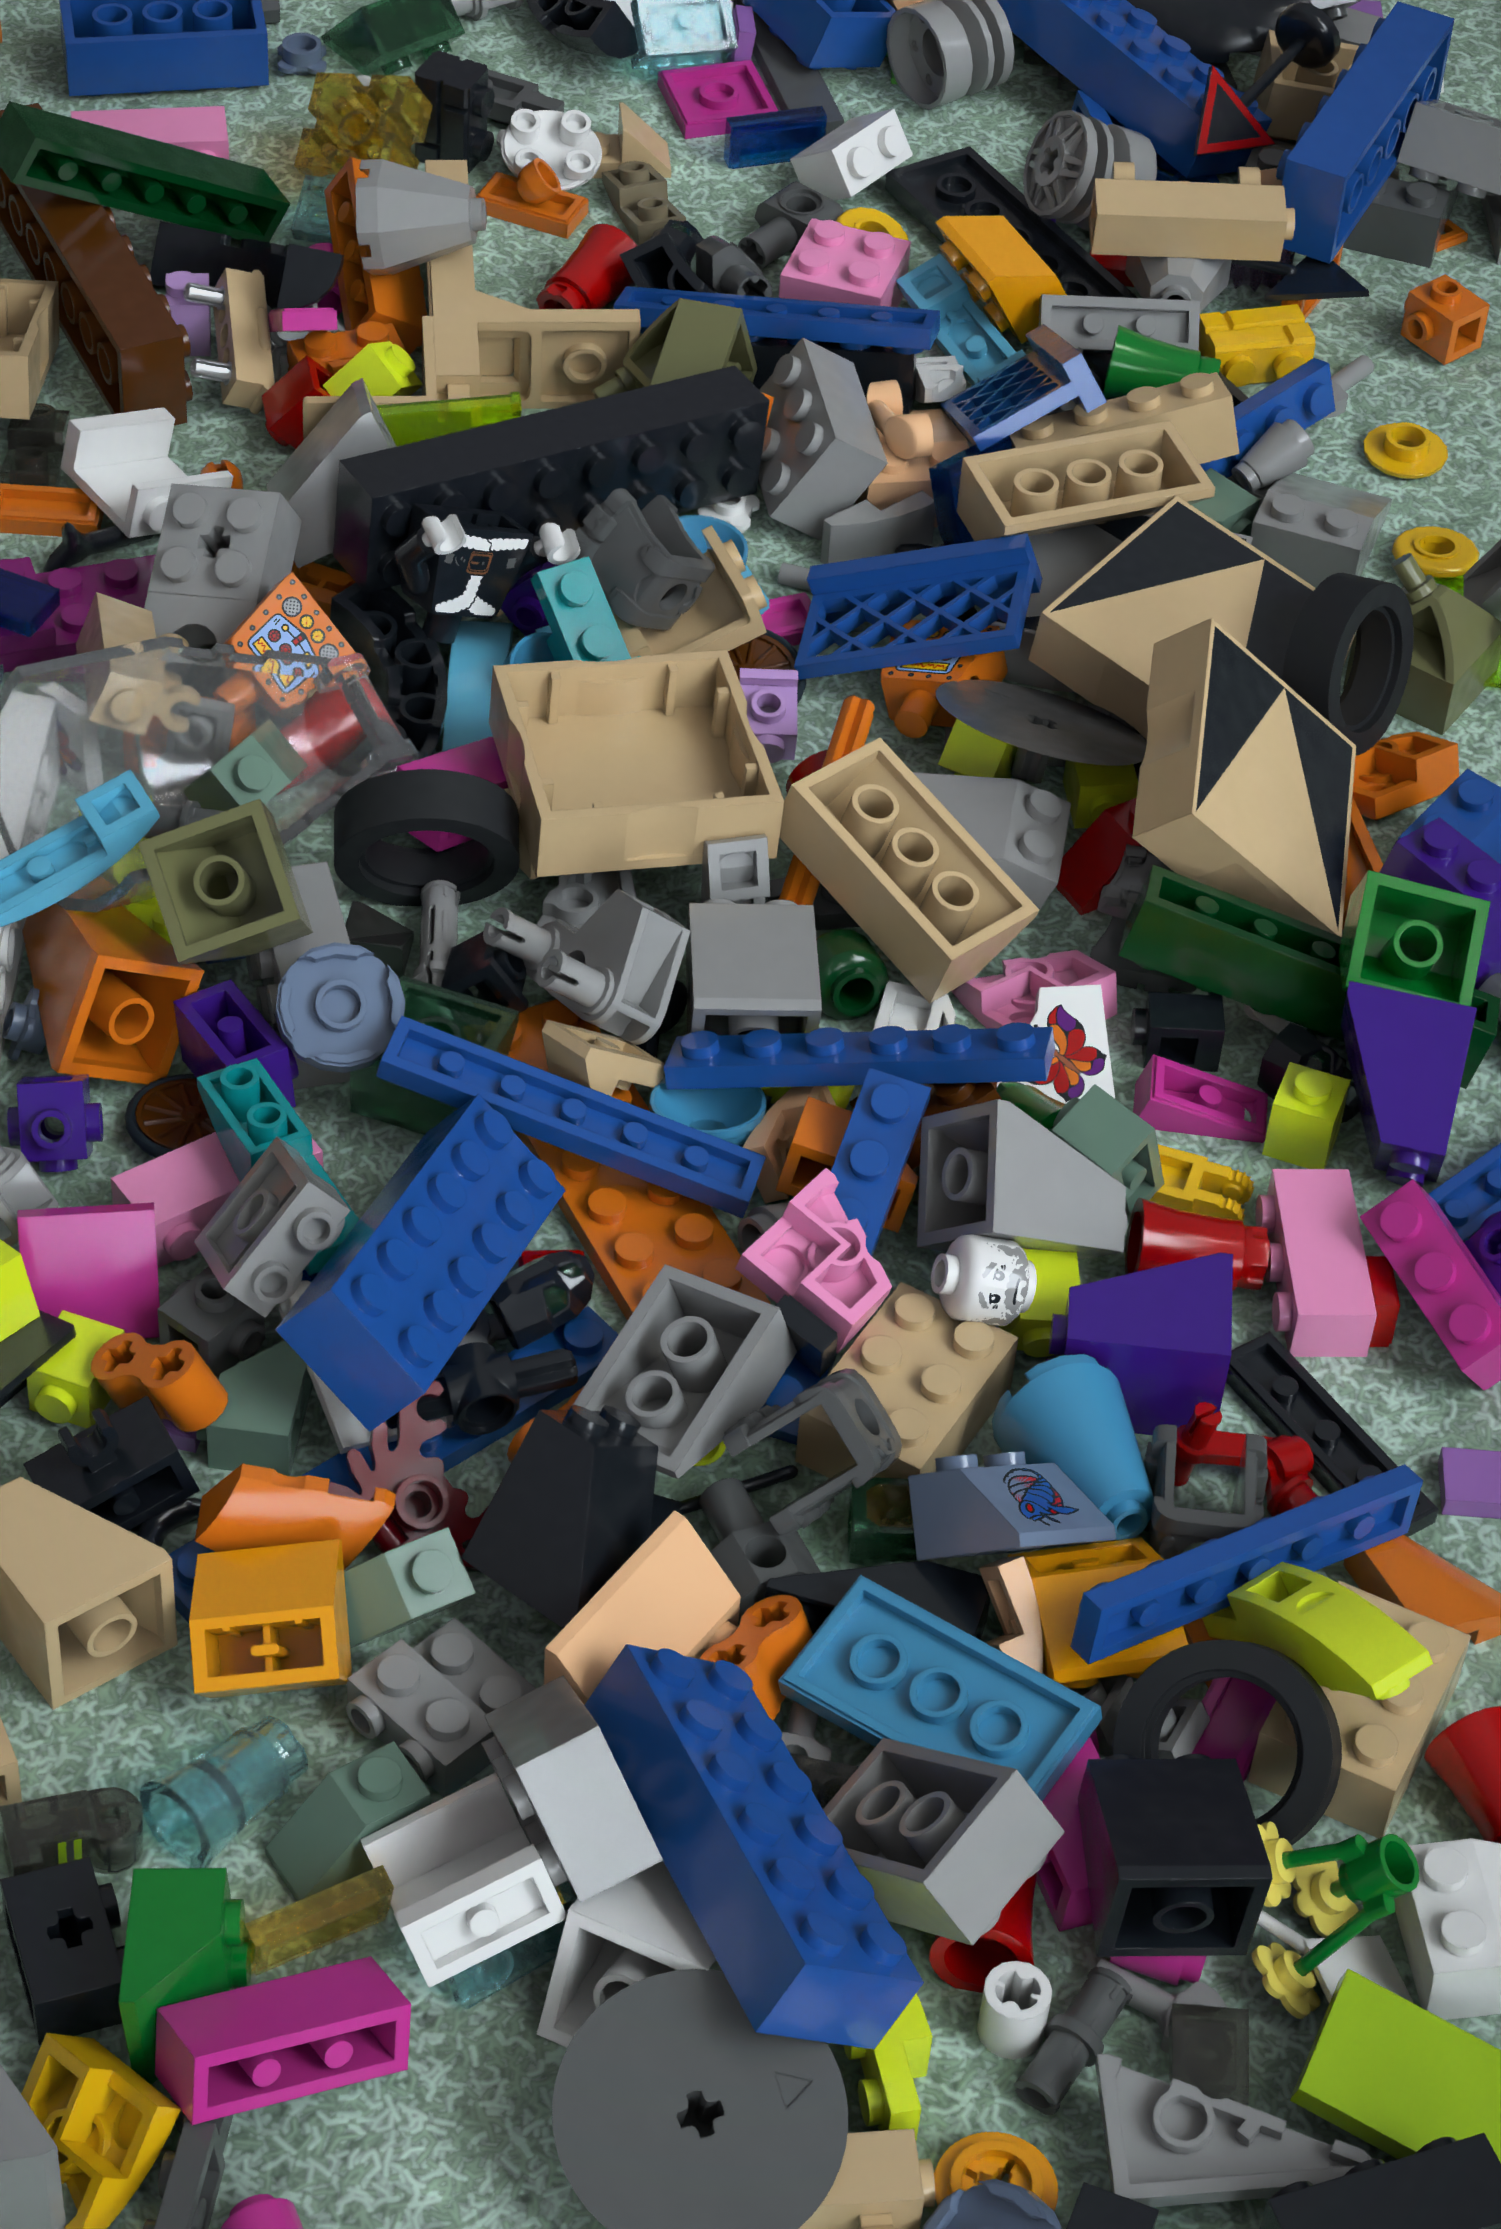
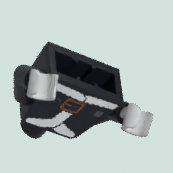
[394,503,581,644]

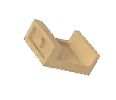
[609,525,767,658]

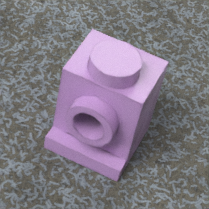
[165,271,211,356]
[739,668,798,763]

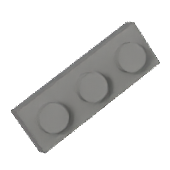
[1038,294,1200,354]

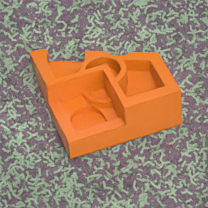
[1353,731,1459,820]
[195,1463,396,1570]
[1343,1535,1501,1645]

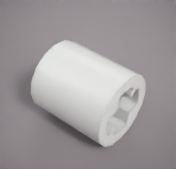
[977,1961,1052,2060]

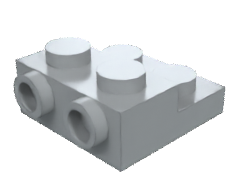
[194,1136,351,1318]
[346,1617,536,1798]

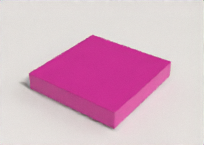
[657,60,781,139]
[17,1202,160,1338]

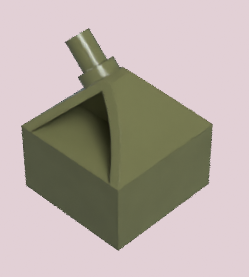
[592,298,757,399]
[1343,553,1501,735]

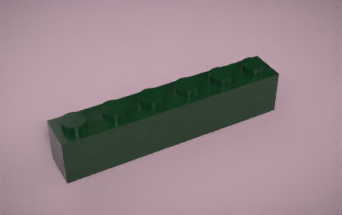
[0,101,290,242]
[1118,865,1501,1089]

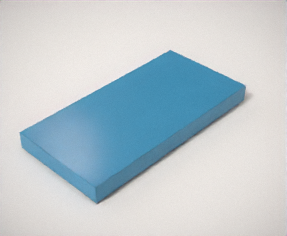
[778,1575,1103,1801]

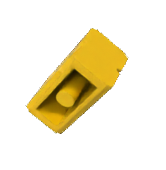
[1199,304,1316,387]

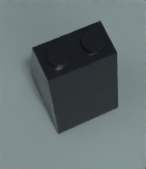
[461,1405,658,1628]
[1078,1754,1273,1957]

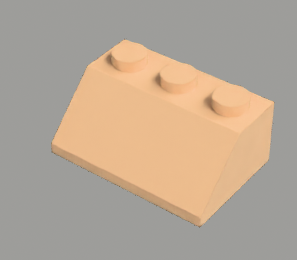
[544,1510,741,1705]

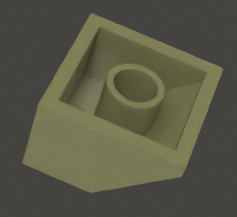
[138,799,313,965]

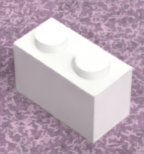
[790,109,913,201]

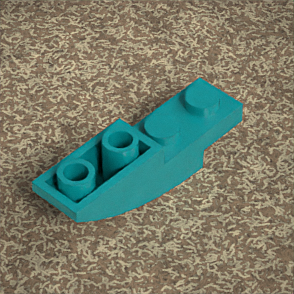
[531,556,641,662]
[197,1058,359,1275]

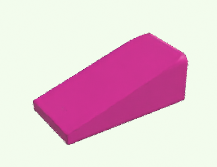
[1133,1054,1268,1143]

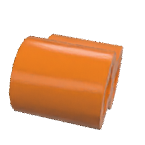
[91,1332,228,1432]
[699,1595,813,1720]

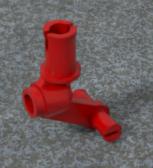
[1174,1402,1317,1517]

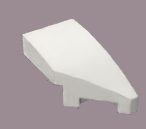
[915,356,966,403]

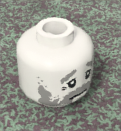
[931,1234,1037,1326]

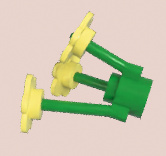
[1251,1821,1419,2019]

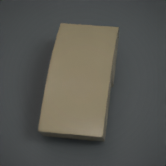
[602,161,686,245]

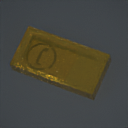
[244,1865,394,1976]

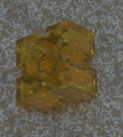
[294,72,433,194]

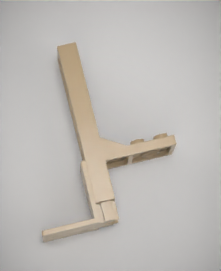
[303,160,641,446]

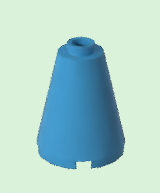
[992,1354,1154,1541]

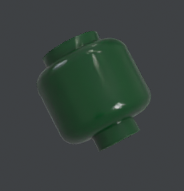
[816,929,889,1020]

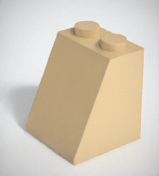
[0,1477,178,1710]

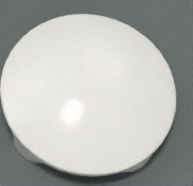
[501,109,602,191]

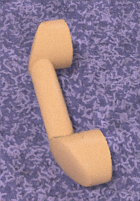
[866,380,934,459]

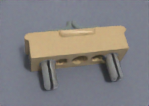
[183,268,287,414]

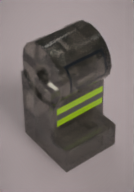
[0,1787,143,1877]

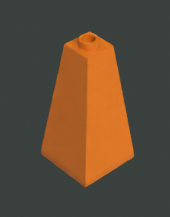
[22,882,204,1084]

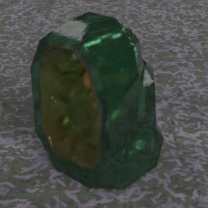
[847,1478,917,1567]

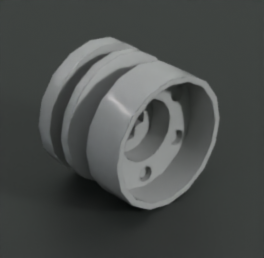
[886,0,1015,110]
[1023,110,1157,231]

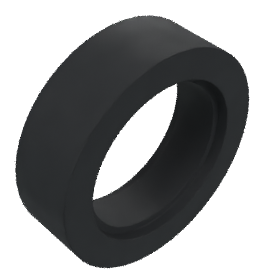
[1282,573,1414,755]
[334,769,520,906]
[1113,1640,1342,1845]

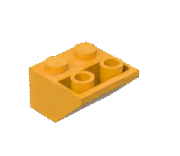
[935,215,1067,344]
[1007,1537,1188,1688]
[189,1539,352,1698]

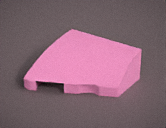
[952,950,1118,1029]
[735,1168,892,1354]

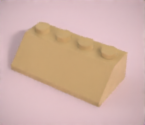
[1000,372,1240,464]
[956,421,1215,541]
[780,737,1039,1004]

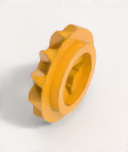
[934,2132,1058,2211]

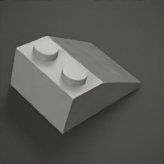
[1250,473,1392,588]
[913,772,1071,927]
[573,1264,797,1479]

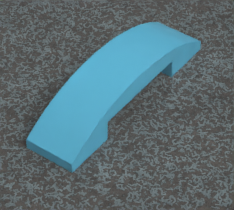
[896,253,1026,386]
[442,621,513,752]
[0,769,160,927]

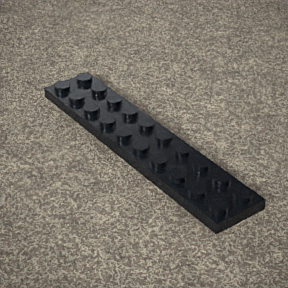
[885,146,1248,407]

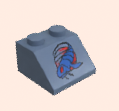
[908,1451,1116,1560]

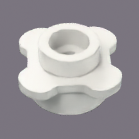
[698,495,760,533]

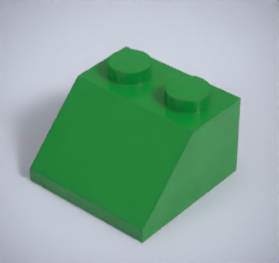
[1339,870,1490,1006]
[119,1868,251,2084]

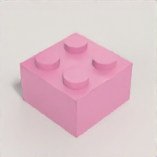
[779,218,911,307]

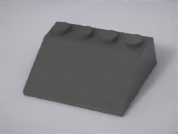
[1245,138,1459,268]

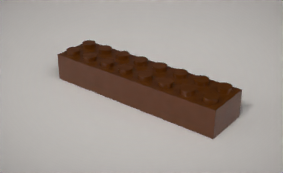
[0,103,193,426]

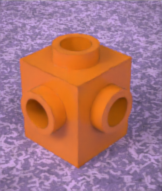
[1400,274,1490,365]

